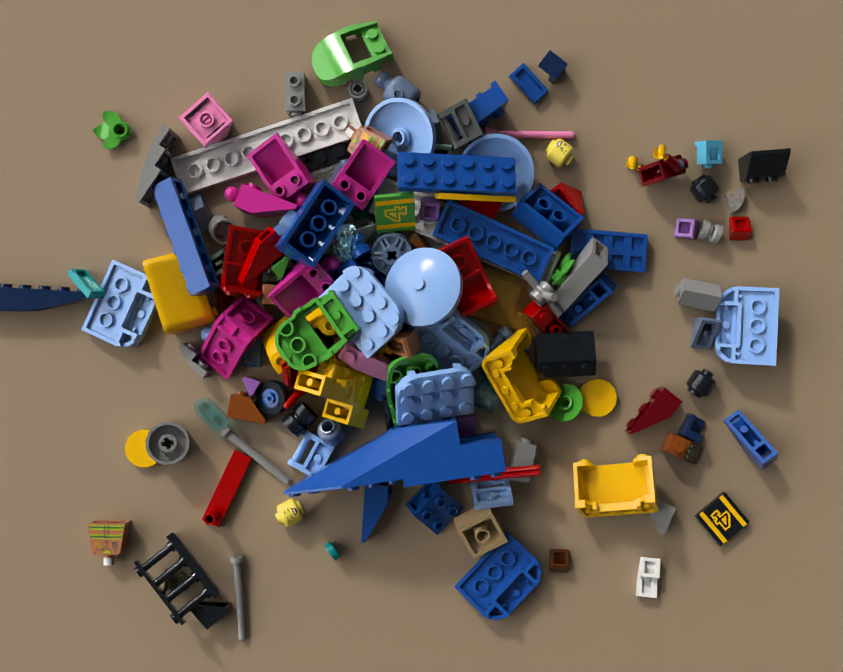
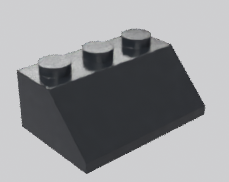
[534,330,596,379]

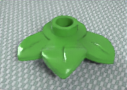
[93,111,131,149]
[550,252,575,287]

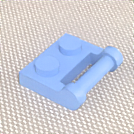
[287,430,335,475]
[470,479,513,510]

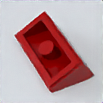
[459,200,502,220]

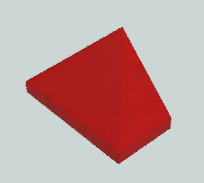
[550,182,584,215]

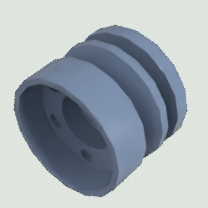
[371,231,413,275]

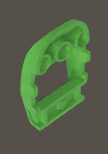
[312,21,394,87]
[275,289,361,371]
[386,353,440,426]

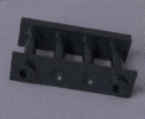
[134,532,221,625]

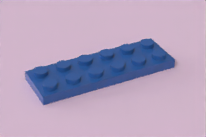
[397,152,517,196]
[432,199,555,283]

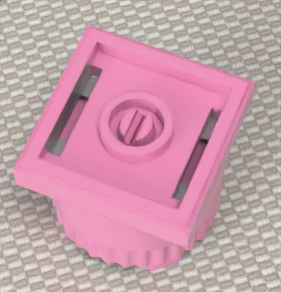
[179,92,235,148]

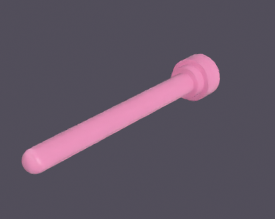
[484,127,575,139]

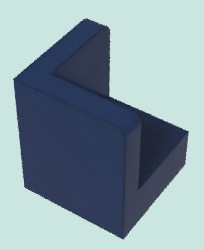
[538,50,568,84]
[678,413,705,443]

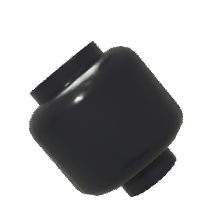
[690,174,720,204]
[686,369,716,398]

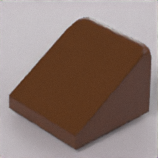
[549,549,570,572]

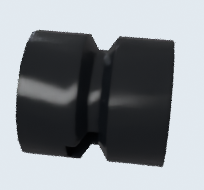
[282,401,318,437]

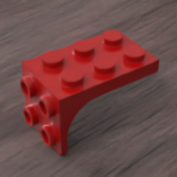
[220,224,264,299]
[437,235,498,317]

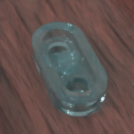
[333,224,358,262]
[194,398,229,431]

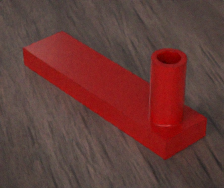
[202,449,252,528]

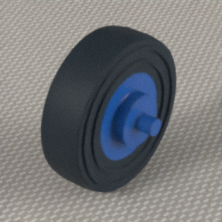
[256,380,290,415]

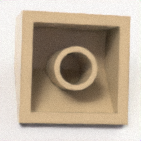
[454,508,508,559]

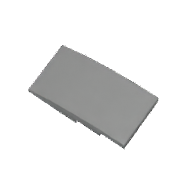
[136,124,180,208]

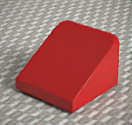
[729,217,752,241]

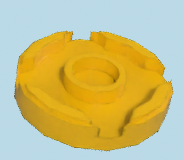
[580,379,617,417]
[125,429,157,467]

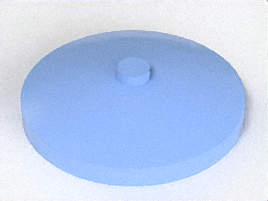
[365,98,436,177]
[462,133,535,212]
[385,248,463,328]

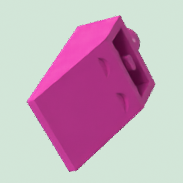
[247,133,316,208]
[331,138,395,212]
[225,183,300,218]
[268,255,341,318]

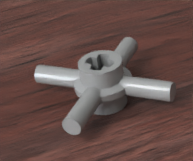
[521,270,563,317]

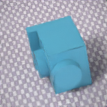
[695,140,723,169]

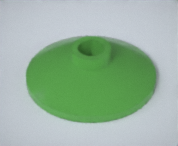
[550,384,583,422]

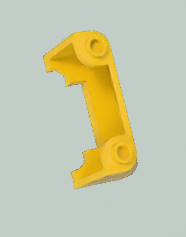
[143,253,219,335]
[261,307,337,374]
[482,327,562,423]
[573,454,659,517]

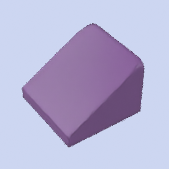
[420,197,441,221]
[674,218,699,240]
[456,415,476,435]

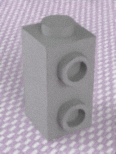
[285,72,307,118]
[674,278,722,312]
[510,438,539,483]

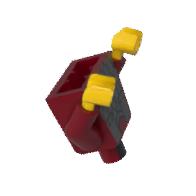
[626,144,688,186]

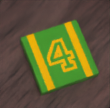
[374,192,415,233]

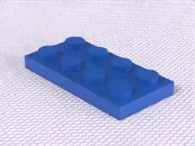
[569,228,648,273]

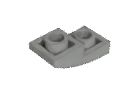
[179,342,211,378]

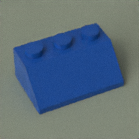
[511,183,584,251]

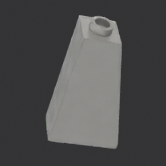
[553,237,608,313]

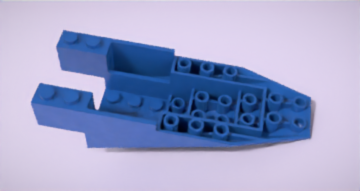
[283,417,506,498]

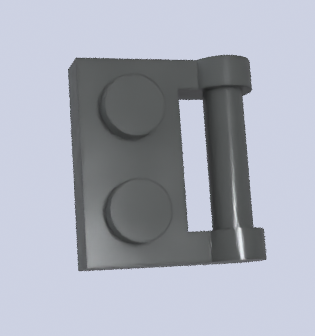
[436,99,484,151]

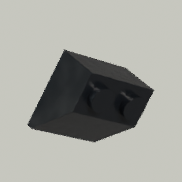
[738,148,791,184]

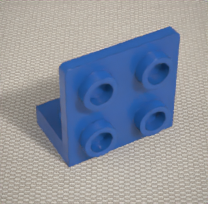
[406,482,463,535]

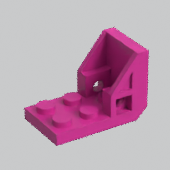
[197,295,274,380]

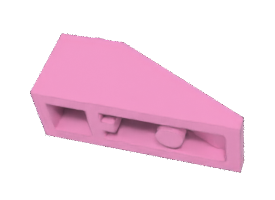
[338,339,392,381]

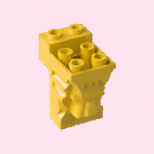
[294,357,374,429]

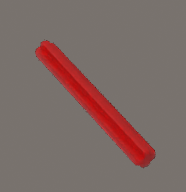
[447,465,541,484]

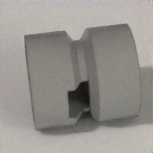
[208,215,235,244]

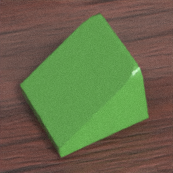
[269,256,289,280]

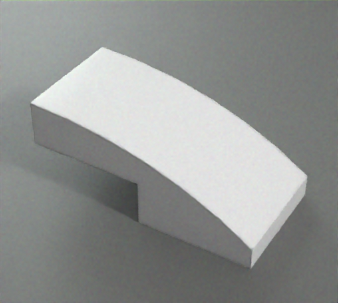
[636,557,660,598]

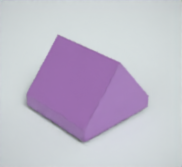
[243,376,263,396]

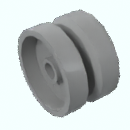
[146,421,190,465]

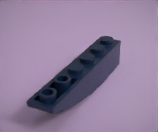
[0,283,88,312]

